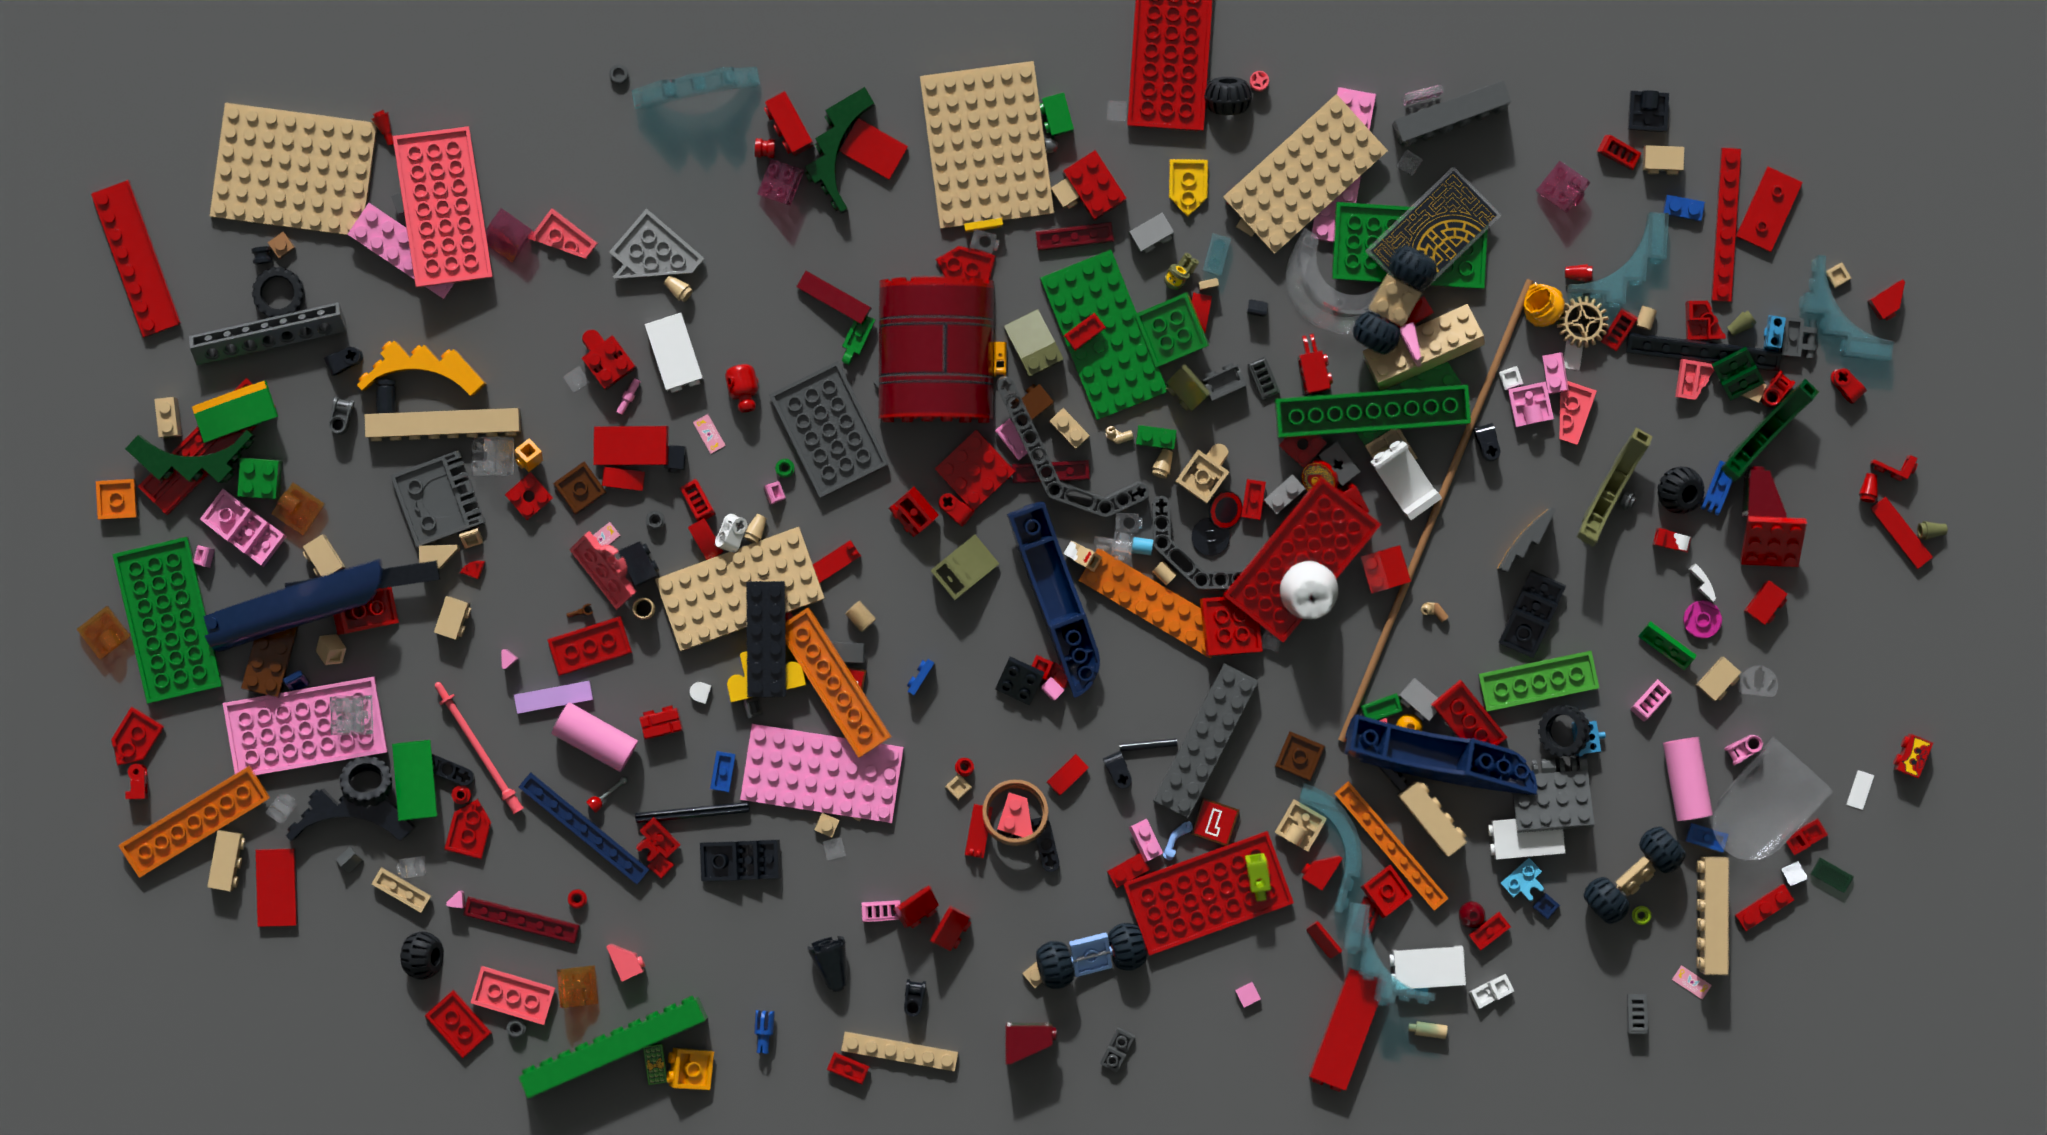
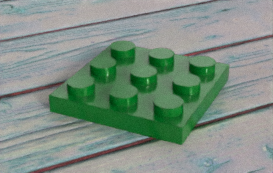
[1134,292,1209,367]

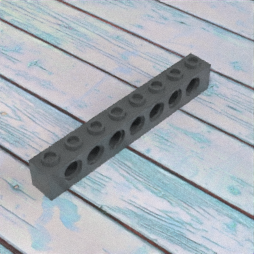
[189,302,346,365]

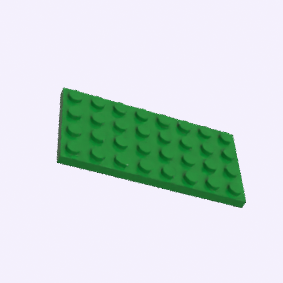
[1332,202,1488,289]
[1040,250,1168,420]
[112,537,223,704]

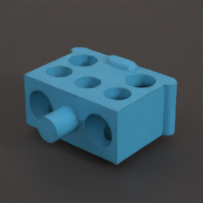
[1763,315,1786,350]
[1571,721,1606,756]

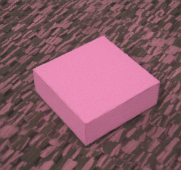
[1235,982,1261,1008]

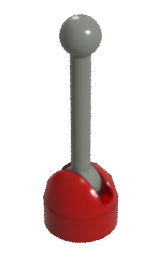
[586,777,627,813]

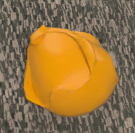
[1523,283,1565,327]

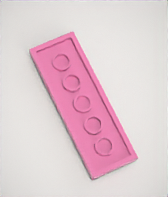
[348,203,455,299]

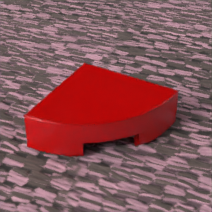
[460,560,485,580]

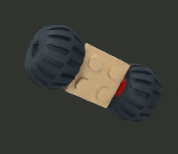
[1353,246,1437,354]
[1584,826,1686,924]

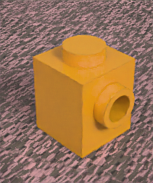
[515,438,543,472]

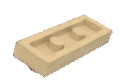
[372,867,431,913]

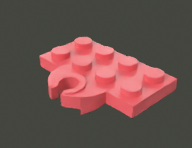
[569,531,637,610]

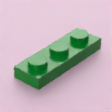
[1638,621,1697,670]

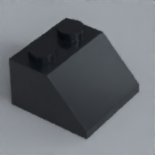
[618,541,659,586]

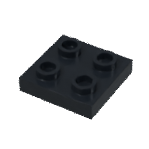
[1628,90,1669,132]
[995,656,1045,705]

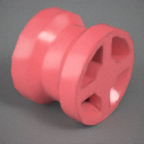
[1249,71,1269,92]

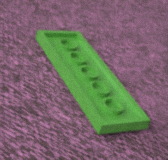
[1478,651,1599,711]

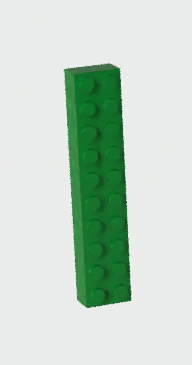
[1274,385,1471,438]
[519,995,708,1098]

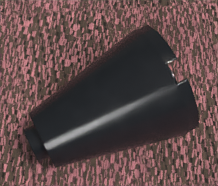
[807,936,847,992]

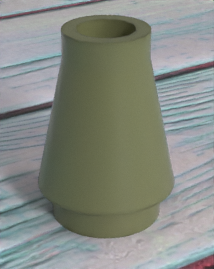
[1727,310,1757,336]
[1917,521,1948,540]

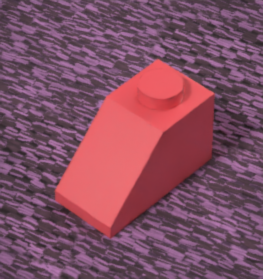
[606,944,646,981]

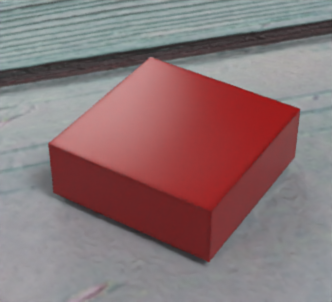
[647,852,674,879]

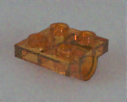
[271,482,325,535]
[77,606,131,660]
[557,965,598,1008]

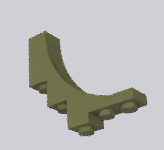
[1577,427,1653,546]

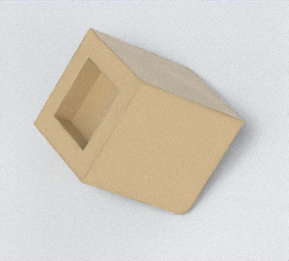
[316,634,346,665]

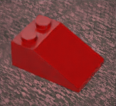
[334,587,399,635]

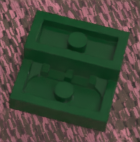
[1712,347,1765,401]

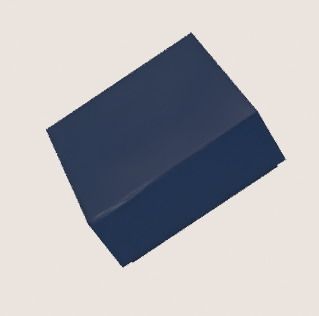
[284,670,310,691]
[1533,893,1560,920]

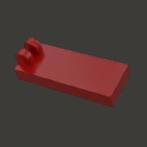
[813,540,861,583]
[965,804,993,858]

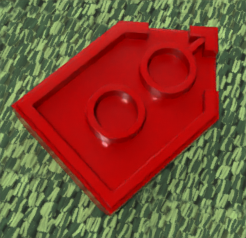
[935,246,996,283]
[111,707,164,766]
[444,799,491,859]

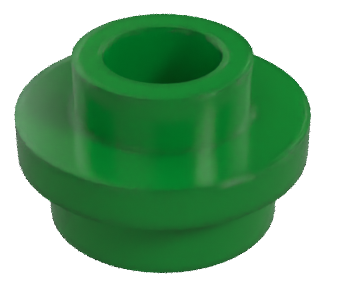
[775,459,795,478]

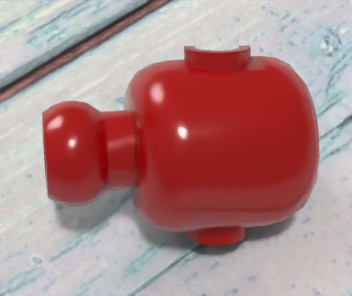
[725,364,758,413]

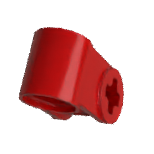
[1830,368,1867,404]
[1761,370,1795,407]
[939,493,975,527]

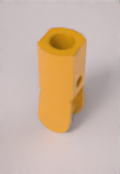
[994,342,1007,377]

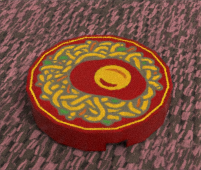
[1301,460,1339,491]

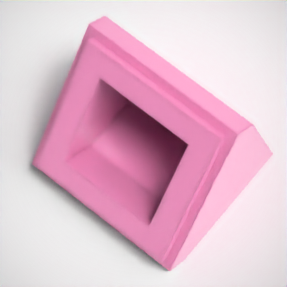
[763,481,786,505]
[194,545,215,568]
[501,649,519,669]
[1040,677,1064,701]
[446,890,465,908]

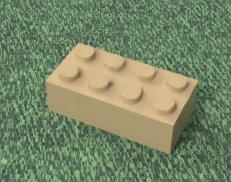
[1397,781,1466,857]

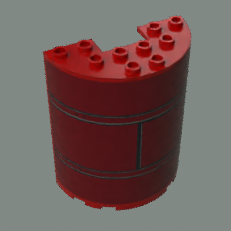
[879,277,994,423]

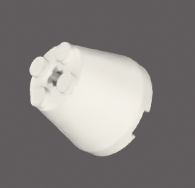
[1280,561,1338,619]

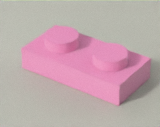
[1542,352,1569,394]
[1128,819,1163,862]

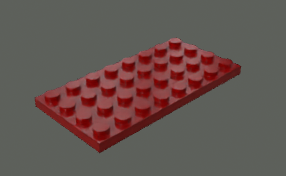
[1127,0,1212,131]
[1223,476,1381,643]
[1123,831,1294,956]

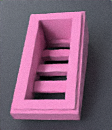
[1400,322,1421,367]
[1630,679,1672,722]
[862,900,901,922]

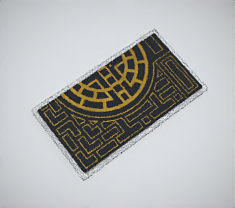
[1365,166,1502,294]

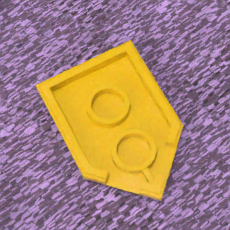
[1169,159,1208,217]

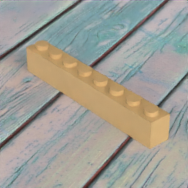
[365,408,521,441]

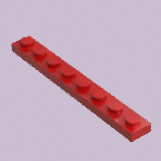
[1711,148,1741,302]

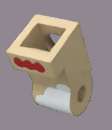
[1063,541,1102,572]

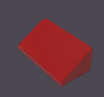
[1306,921,1342,958]

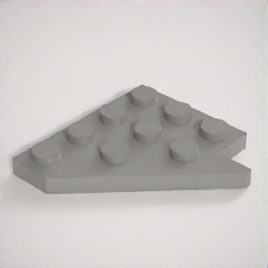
[609,208,705,279]

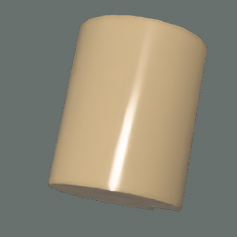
[1636,306,1657,330]
[1152,561,1177,586]

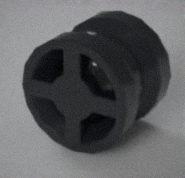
[251,246,272,264]

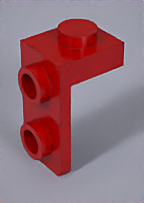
[1870,455,1918,481]

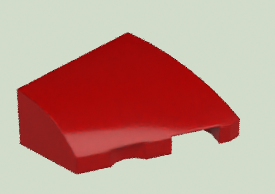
[1685,301,1726,340]

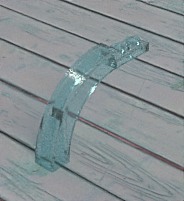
[1298,783,1362,913]

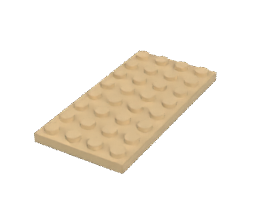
[1223,94,1388,254]
[655,527,825,651]

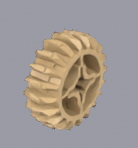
[1557,296,1609,348]

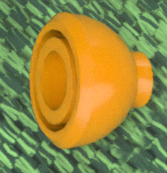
[1396,714,1423,731]

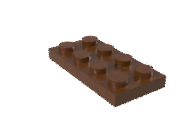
[241,626,299,698]

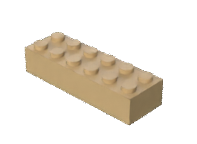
[1363,304,1485,391]
[1696,856,1729,974]

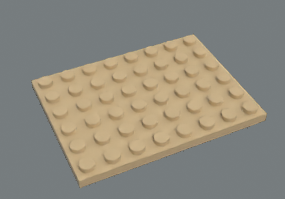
[920,61,1054,229]
[210,103,377,235]

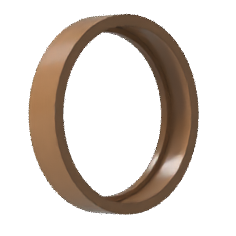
[983,780,1048,846]

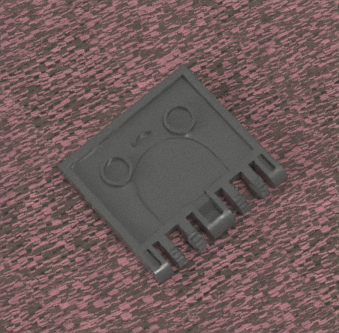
[390,450,485,547]
[1512,756,1595,833]

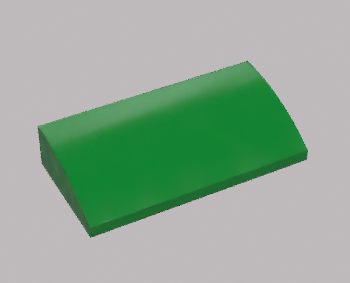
[392,740,437,821]

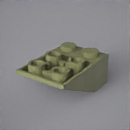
[930,535,999,600]

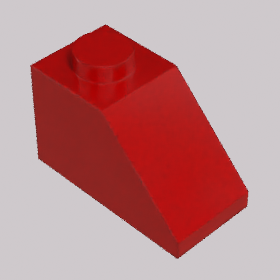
[1867,279,1905,321]
[1301,855,1343,890]

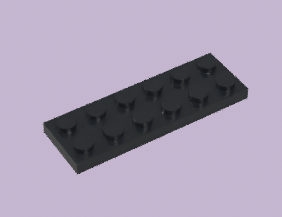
[746,581,786,697]

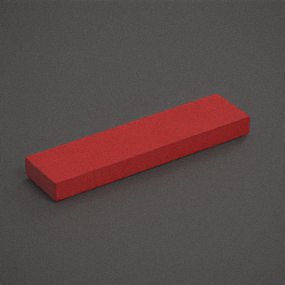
[1870,497,1933,569]

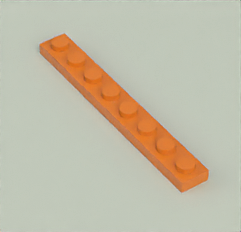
[1334,781,1449,911]

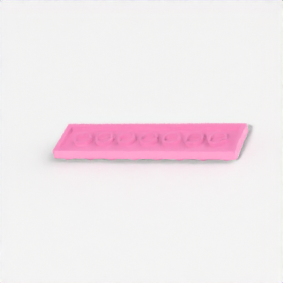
[1311,87,1376,243]

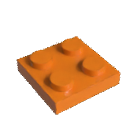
[96,479,137,520]

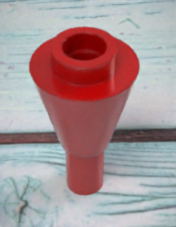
[371,110,393,146]

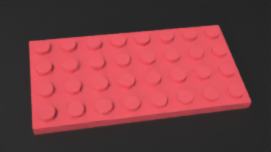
[392,126,492,288]

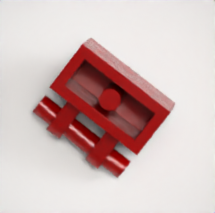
[888,486,939,537]

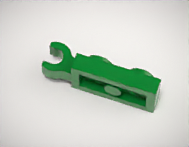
[842,316,876,365]

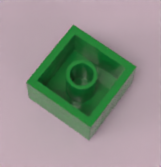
[237,458,282,500]

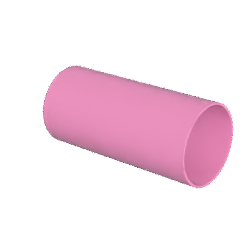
[551,702,638,772]
[1663,737,1713,821]

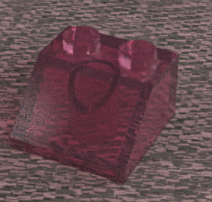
[486,208,534,263]

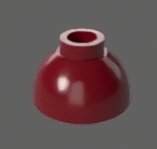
[1459,901,1485,928]

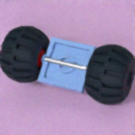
[1036,923,1147,989]

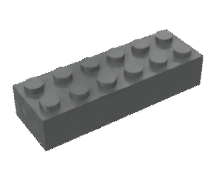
[1392,80,1511,147]

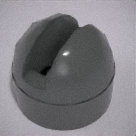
[1044,138,1059,154]

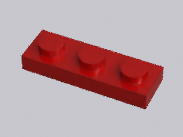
[1735,884,1794,931]

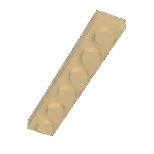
[841,1031,958,1071]

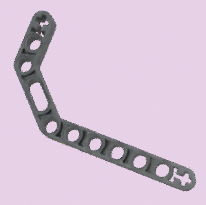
[996,376,1149,517]
[1152,496,1242,590]

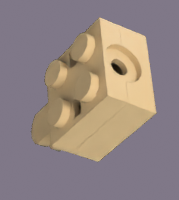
[1175,444,1229,504]

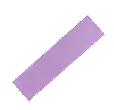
[514,681,593,714]

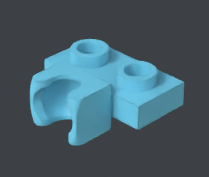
[1501,858,1545,902]

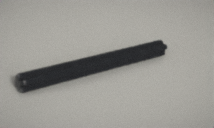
[635,802,750,823]

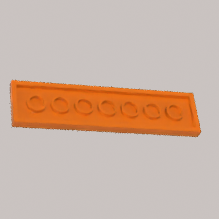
[1079,548,1212,659]
[786,608,892,758]
[118,765,270,878]

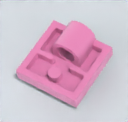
[1508,382,1554,427]

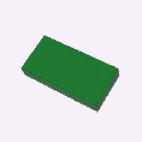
[1361,693,1403,720]

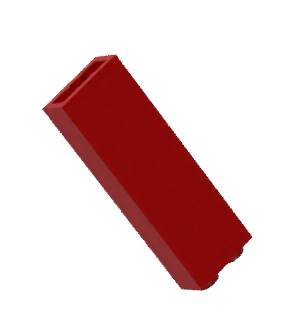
[1309,968,1386,1092]

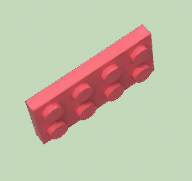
[470,966,556,1025]

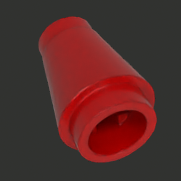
[1565,264,1593,283]
[1859,473,1878,503]

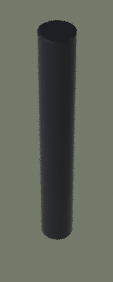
[1120,738,1178,752]

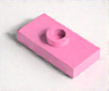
[995,419,1028,461]

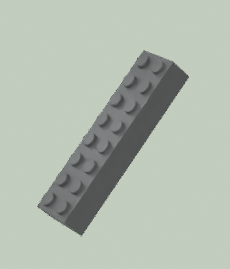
[1153,663,1258,818]

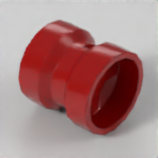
[755,138,775,158]

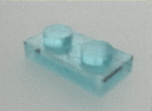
[1202,233,1231,276]

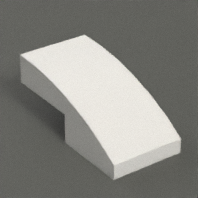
[1688,564,1716,602]
[1469,974,1514,1009]

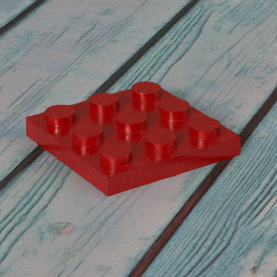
[935,430,1016,511]
[1740,516,1807,567]
[1200,597,1263,656]

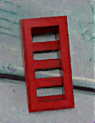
[1597,135,1642,170]
[1600,308,1638,352]
[680,479,716,521]

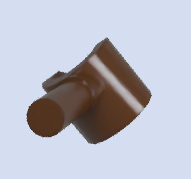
[566,604,593,618]

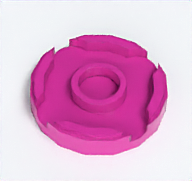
[1683,600,1722,639]

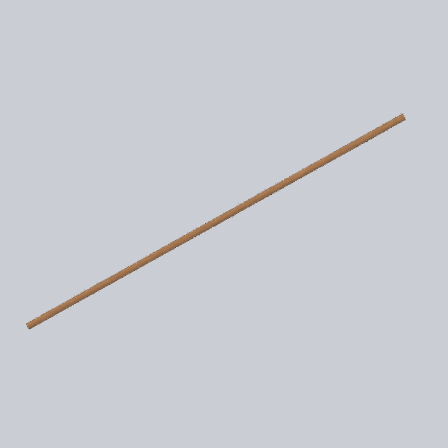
[1338,279,1533,742]

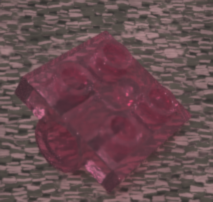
[757,159,804,206]
[1536,161,1590,213]

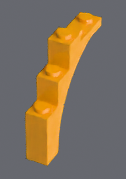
[357,341,486,397]

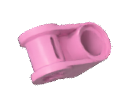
[1724,735,1763,765]

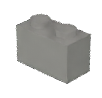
[1129,212,1174,253]
[1263,474,1305,515]
[1399,678,1438,721]

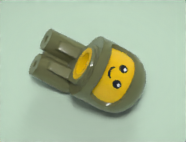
[1164,253,1199,290]

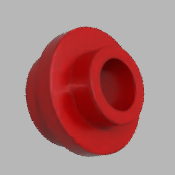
[955,758,974,777]
[451,785,471,804]
[568,889,587,909]

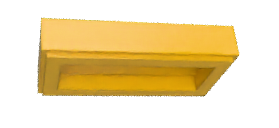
[964,218,1003,233]

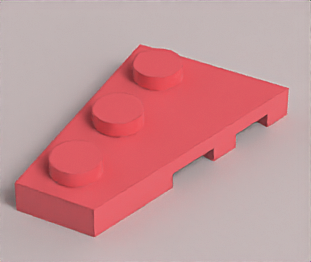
[529,208,598,259]
[1559,381,1597,446]

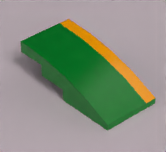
[192,381,278,443]

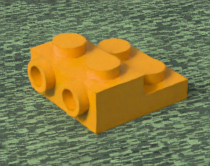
[666,1048,714,1090]

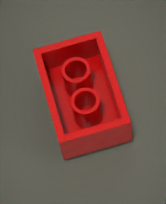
[764,91,814,156]
[1063,150,1127,221]

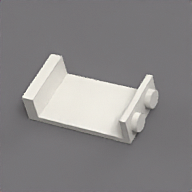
[645,313,704,393]
[1370,440,1442,520]
[1488,819,1565,859]
[1389,945,1466,990]

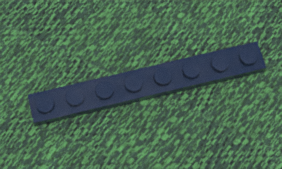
[518,772,650,884]

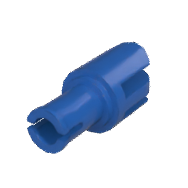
[754,1010,775,1054]

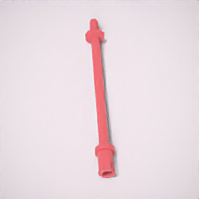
[435,682,524,815]

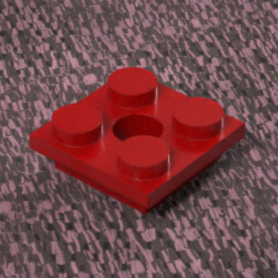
[1278,435,1327,468]
[504,472,553,521]

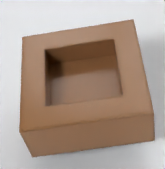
[268,232,295,259]

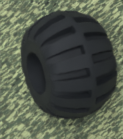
[1204,77,1252,115]
[1657,466,1705,514]
[400,932,444,980]

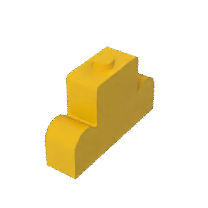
[727,651,807,702]

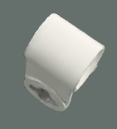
[715,514,747,553]

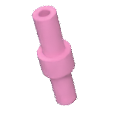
[616,378,641,415]

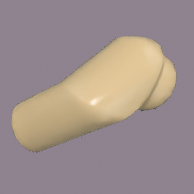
[1105,426,1134,444]

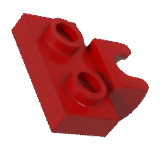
[636,817,680,861]

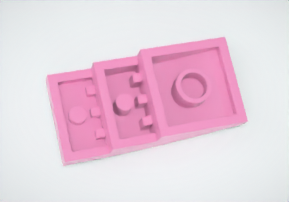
[200,489,287,567]

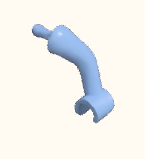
[1163,821,1193,860]

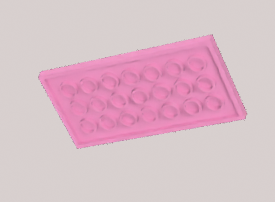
[223,677,388,775]
[740,724,904,823]

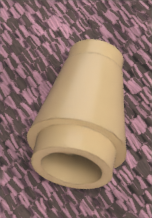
[664,275,693,302]
[1152,449,1173,479]
[744,514,767,543]

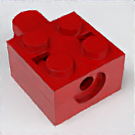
[582,330,637,390]
[1298,334,1333,395]

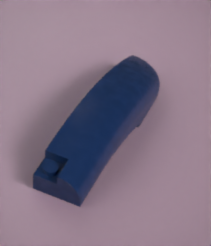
[1007,502,1100,698]
[203,559,382,652]
[1345,714,1537,795]

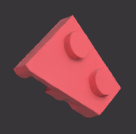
[1675,359,1715,400]
[997,792,1033,838]

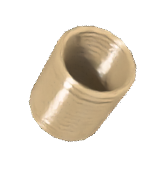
[633,598,655,619]
[845,601,876,632]

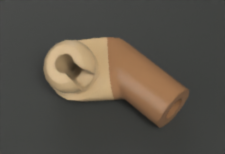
[1421,602,1449,622]

